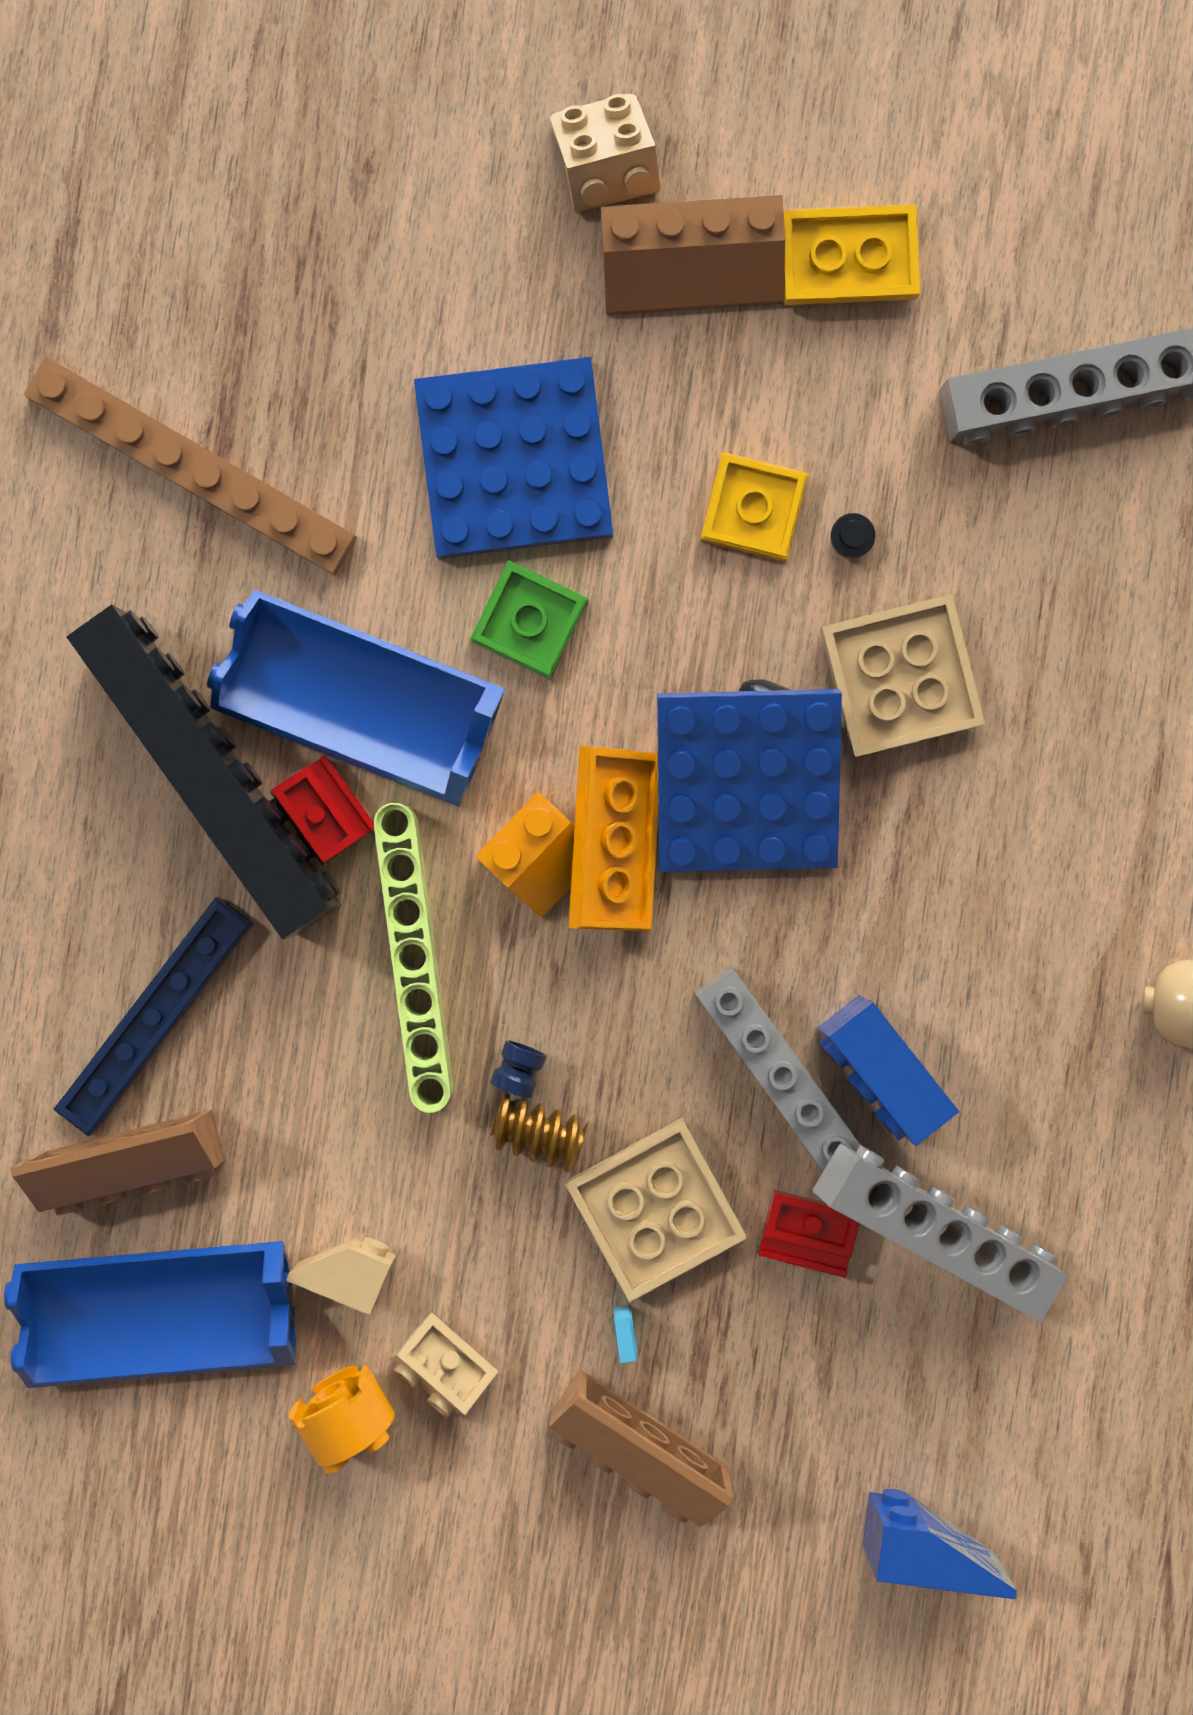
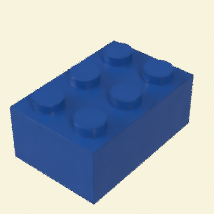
[817,995,959,1146]

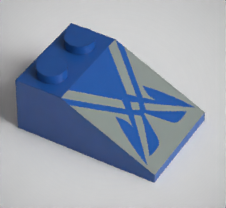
[862,1489,1017,1599]

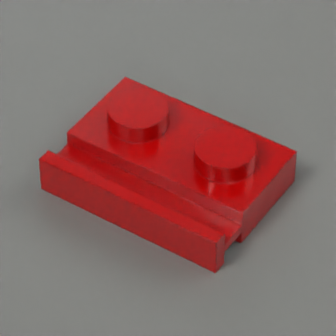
[270,754,374,866]
[757,1189,860,1278]

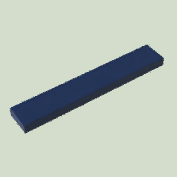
[53,897,254,1137]

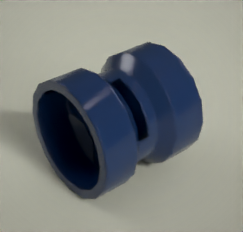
[490,1040,547,1098]

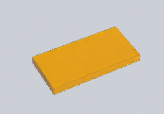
[569,746,658,931]

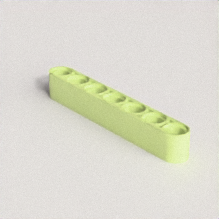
[374,803,454,1113]

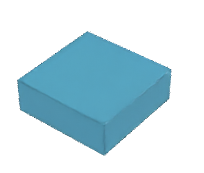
[614,1305,638,1363]

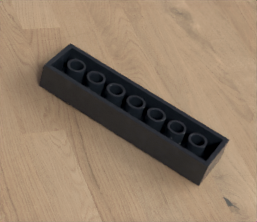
[66,604,341,940]

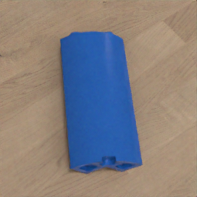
[207,590,505,806]
[4,1241,296,1388]

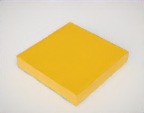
[700,452,808,562]

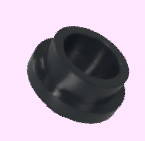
[830,513,875,559]

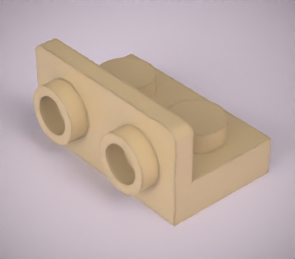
[389,1312,499,1418]

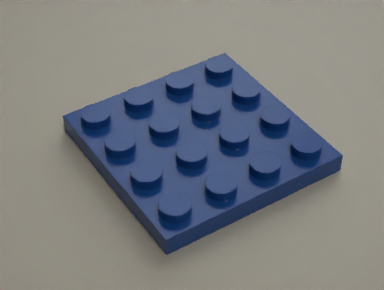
[414,357,613,559]
[657,689,842,872]

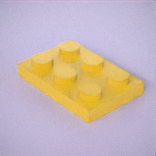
[784,204,920,305]

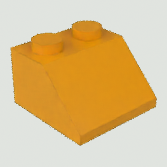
[475,791,575,918]

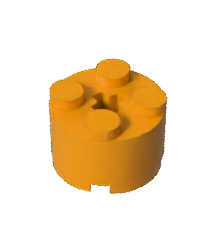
[289,1364,395,1474]

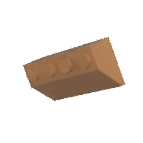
[601,195,785,315]
[10,1109,225,1216]
[549,1369,734,1527]

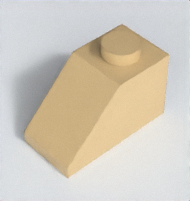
[286,1237,396,1315]

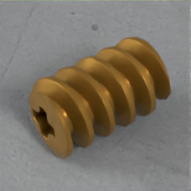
[489,1092,588,1173]

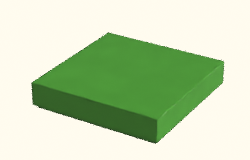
[470,560,589,680]

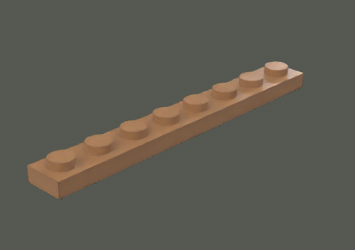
[23,356,357,576]

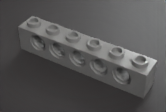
[939,328,1193,446]
[694,966,879,1197]
[812,1143,1069,1322]

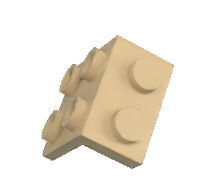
[550,94,661,214]

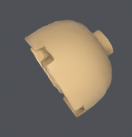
[1144,959,1193,1049]

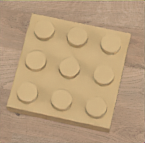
[820,594,985,758]
[565,1117,747,1303]

